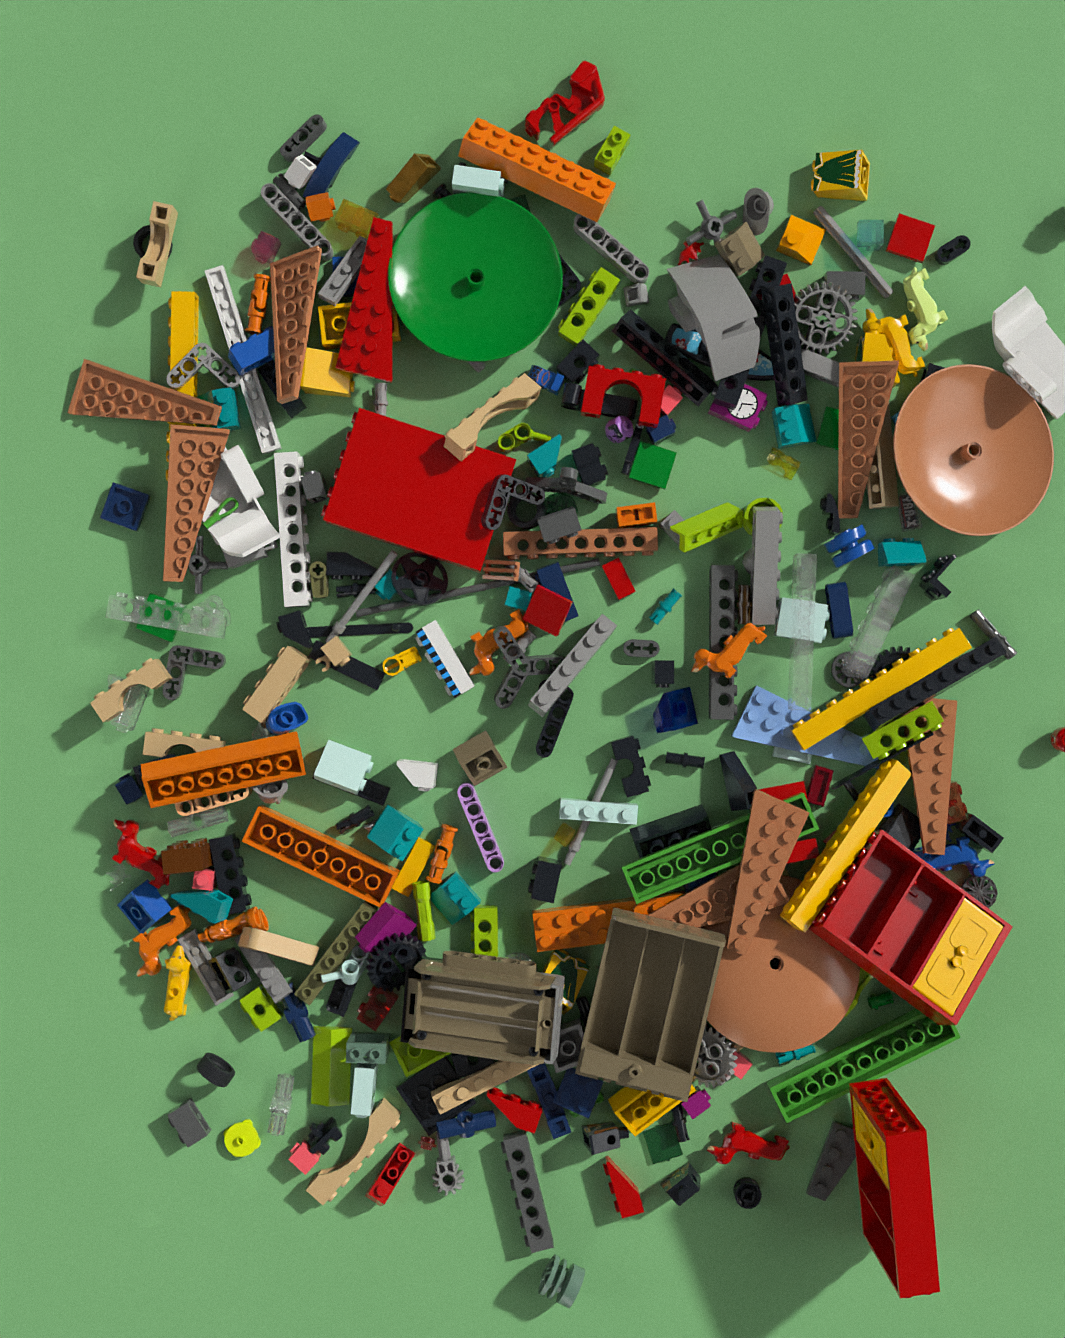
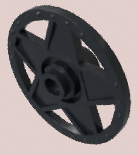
[391,552,448,606]

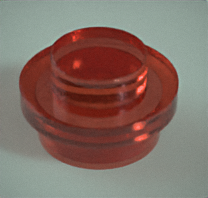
[418,1136,437,1151]

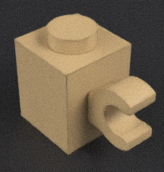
[315,636,352,672]

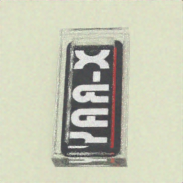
[898,492,923,532]

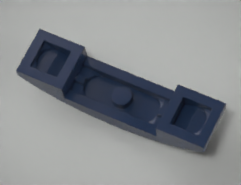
[303,132,360,199]
[527,1062,572,1139]

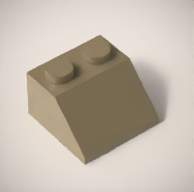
[714,222,765,276]
[453,730,507,786]

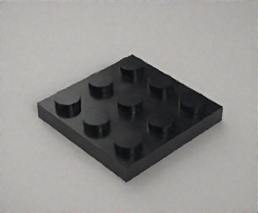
[396,1056,477,1136]

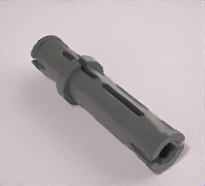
[969,609,1017,660]

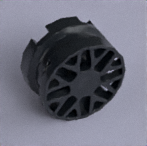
[733,1177,762,1209]

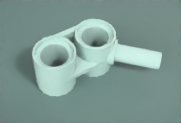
[321,945,369,985]

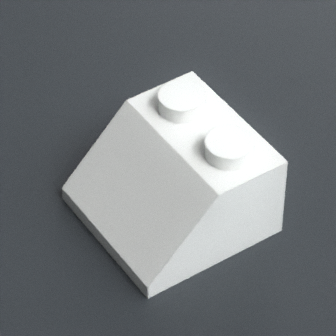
[396,759,438,791]

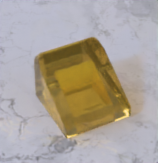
[554,822,576,847]

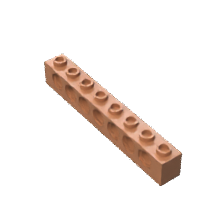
[503,527,658,560]

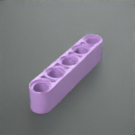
[457,782,504,872]

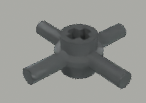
[686,199,737,256]
[187,536,228,594]

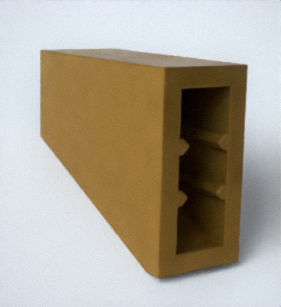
[386,153,442,203]

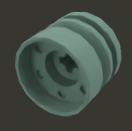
[538,1254,585,1308]

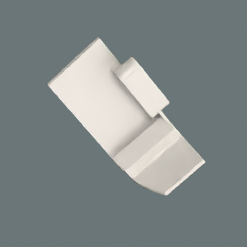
[992,286,1065,420]
[167,445,281,557]

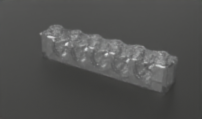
[105,592,228,639]

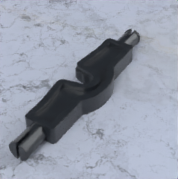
[621,414,644,475]

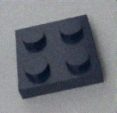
[100,482,151,532]
[553,1068,604,1119]

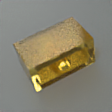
[334,199,380,239]

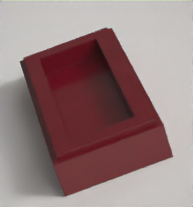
[806,765,834,807]

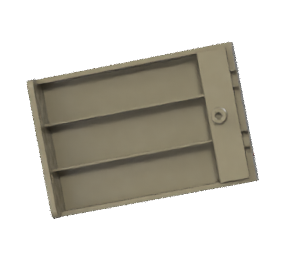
[575,908,726,1102]

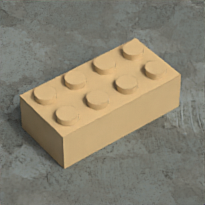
[242,646,312,723]

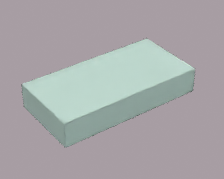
[772,746,812,764]

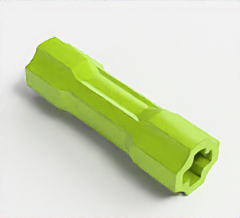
[412,880,436,941]

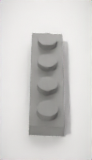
[318,236,368,306]
[177,929,234,1006]
[234,934,293,1003]

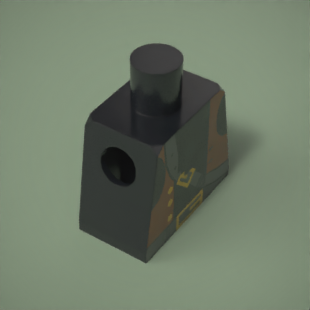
[582,1121,629,1155]
[660,1161,701,1206]

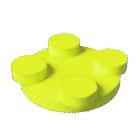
[223,1119,261,1157]

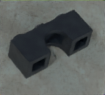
[610,735,651,798]

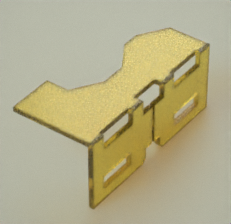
[767,447,801,480]

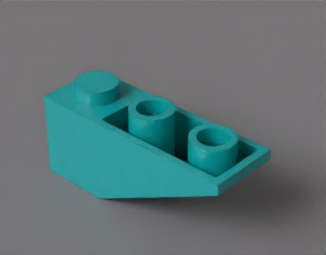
[171,890,233,924]

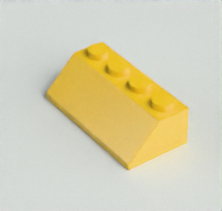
[608,1084,696,1136]

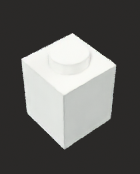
[284,155,317,189]

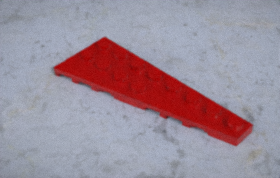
[335,217,393,383]

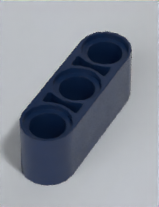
[825,581,853,639]

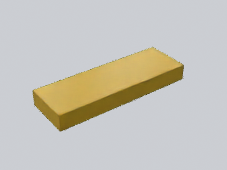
[392,837,436,897]

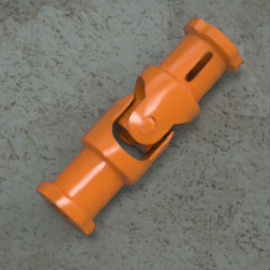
[245,274,271,335]
[426,824,458,884]

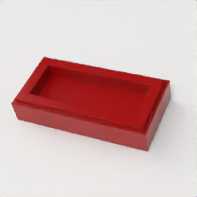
[601,557,636,600]

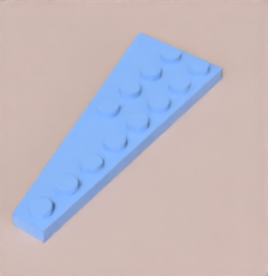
[731,685,891,769]

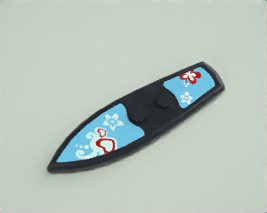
[665,323,774,381]

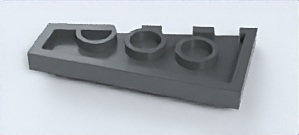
[806,1120,856,1201]

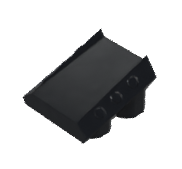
[879,803,921,852]

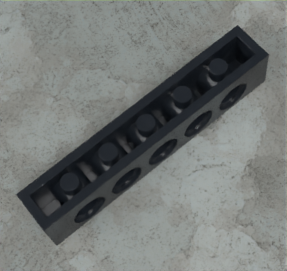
[761,283,808,406]
[612,309,717,407]

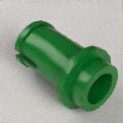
[867,991,894,1010]

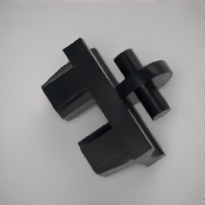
[308,1117,343,1155]

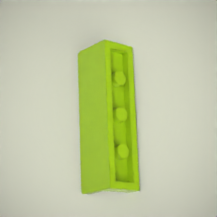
[670,502,743,553]

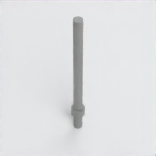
[325,550,398,643]
[563,758,618,865]

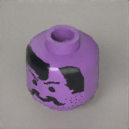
[605,415,634,443]

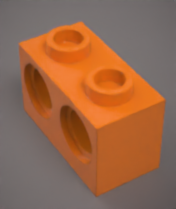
[615,502,657,528]

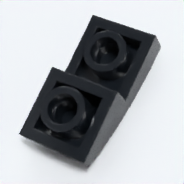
[820,493,840,535]

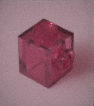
[251,231,282,264]

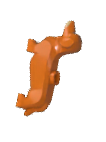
[469,609,529,676]
[691,623,767,679]
[132,905,191,977]

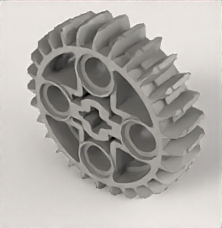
[794,281,858,354]

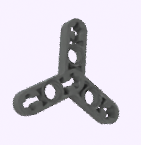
[525,467,608,504]
[493,626,565,709]

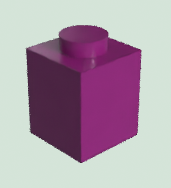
[681,1086,711,1120]

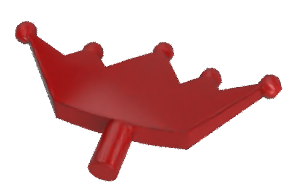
[678,241,704,266]

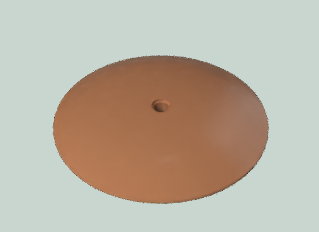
[893,364,1054,536]
[698,875,860,1052]

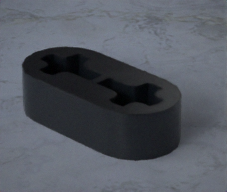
[935,235,971,265]

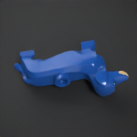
[913,836,995,877]

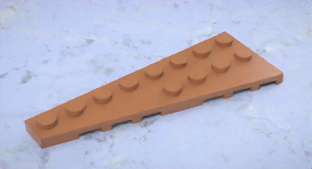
[68,359,222,426]

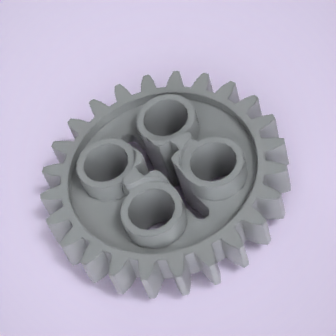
[692,1023,738,1088]

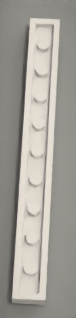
[205,265,282,454]

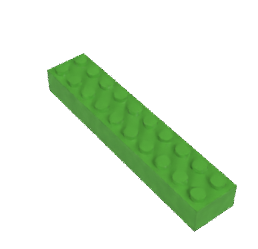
[621,792,819,904]
[766,1009,961,1123]

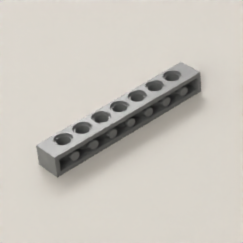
[709,565,738,720]

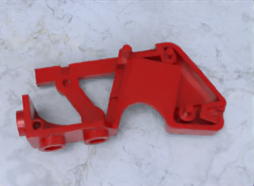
[525,61,605,145]

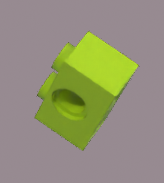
[594,125,631,176]
[239,983,283,1032]

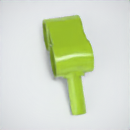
[498,423,551,453]

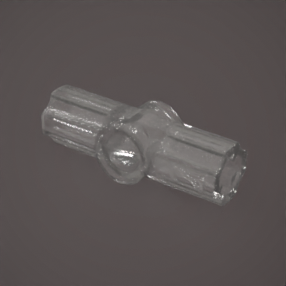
[167,805,229,838]
[268,1073,295,1136]

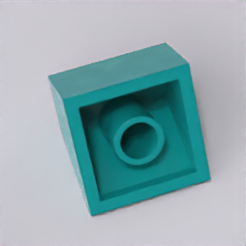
[197,387,241,431]
[771,404,816,449]
[527,434,562,478]
[878,538,926,567]
[366,804,424,861]
[430,871,481,925]

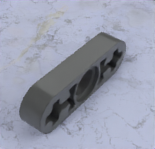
[280,114,327,162]

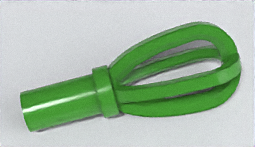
[203,497,239,529]

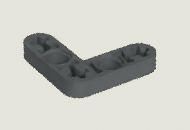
[163,645,226,700]

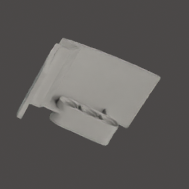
[667,254,760,381]

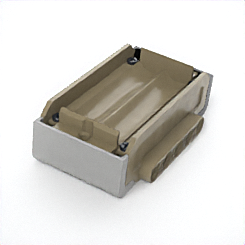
[400,951,565,1065]

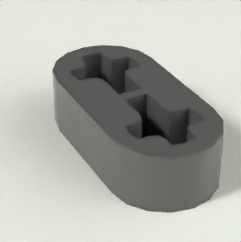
[623,639,660,657]

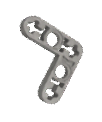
[166,343,240,390]

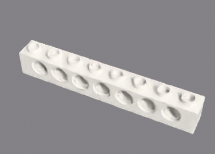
[274,451,313,608]

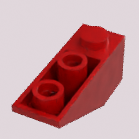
[486,1087,542,1134]
[365,1143,416,1206]
[603,1156,644,1218]

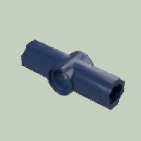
[281,982,316,1042]
[436,1110,496,1139]

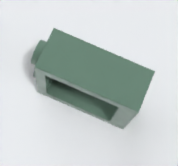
[346,1032,390,1064]

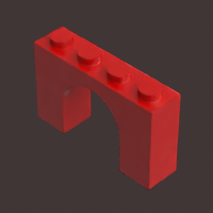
[581,364,666,428]
[758,781,819,863]

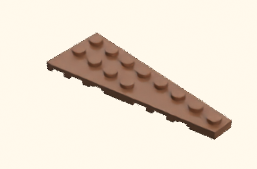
[270,246,322,404]
[838,360,899,519]
[163,424,230,582]
[901,698,957,855]
[726,789,809,956]
[647,863,790,928]

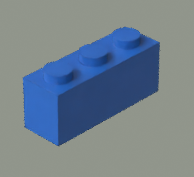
[228,326,275,376]

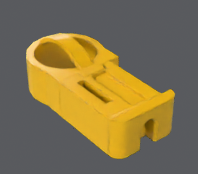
[382,647,422,676]

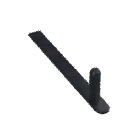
[308,622,413,637]
[831,730,934,802]

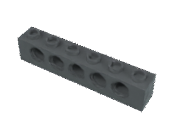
[501,1130,554,1253]

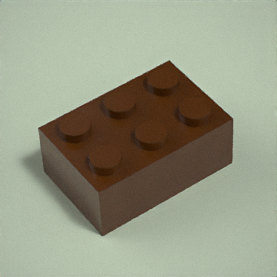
[161,838,213,875]

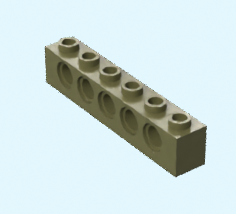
[294,901,380,1006]

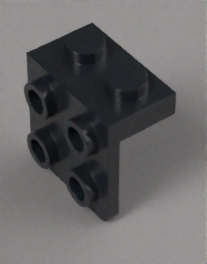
[919,554,957,600]

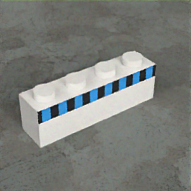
[415,620,475,698]

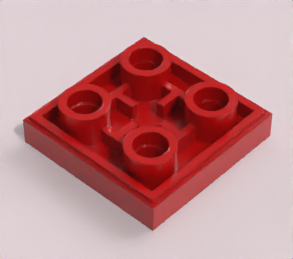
[886,213,935,263]
[523,585,573,637]

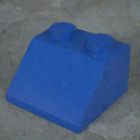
[117,879,172,934]

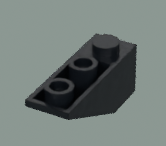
[257,359,307,419]
[326,552,386,580]
[719,751,757,811]

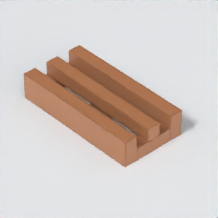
[482,560,520,581]

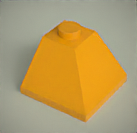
[776,215,826,265]

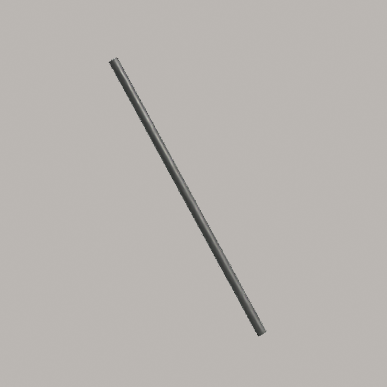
[356,558,600,617]

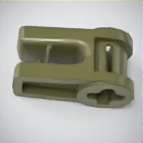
[309,561,329,598]

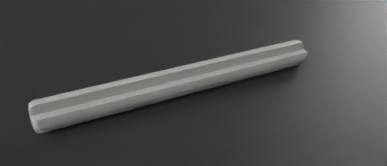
[813,206,893,299]

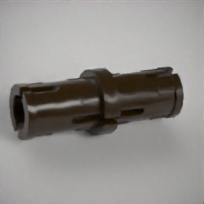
[737,585,752,624]

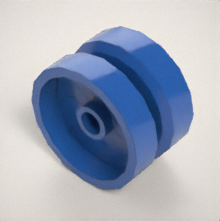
[824,525,874,568]

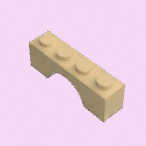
[136,201,178,288]
[90,658,172,722]
[143,728,226,757]

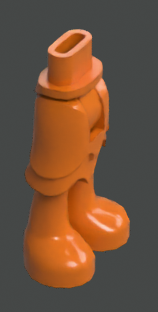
[198,907,269,943]

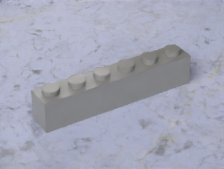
[750,507,783,625]
[528,614,617,717]

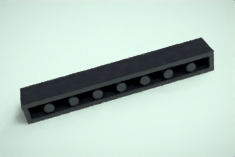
[863,637,1007,732]

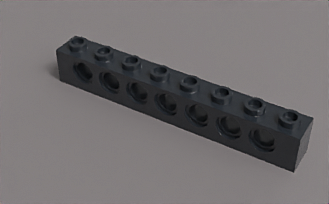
[711,255,787,410]

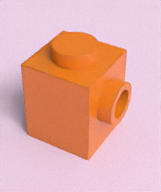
[306,192,336,222]

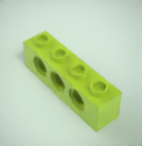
[558,267,620,347]
[862,701,944,760]
[470,905,498,957]

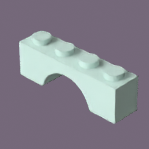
[559,798,638,825]

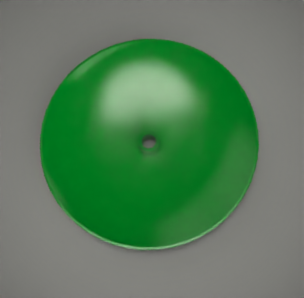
[388,192,563,362]

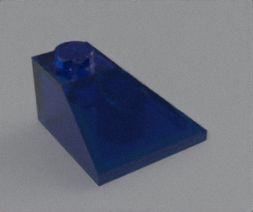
[653,687,698,733]

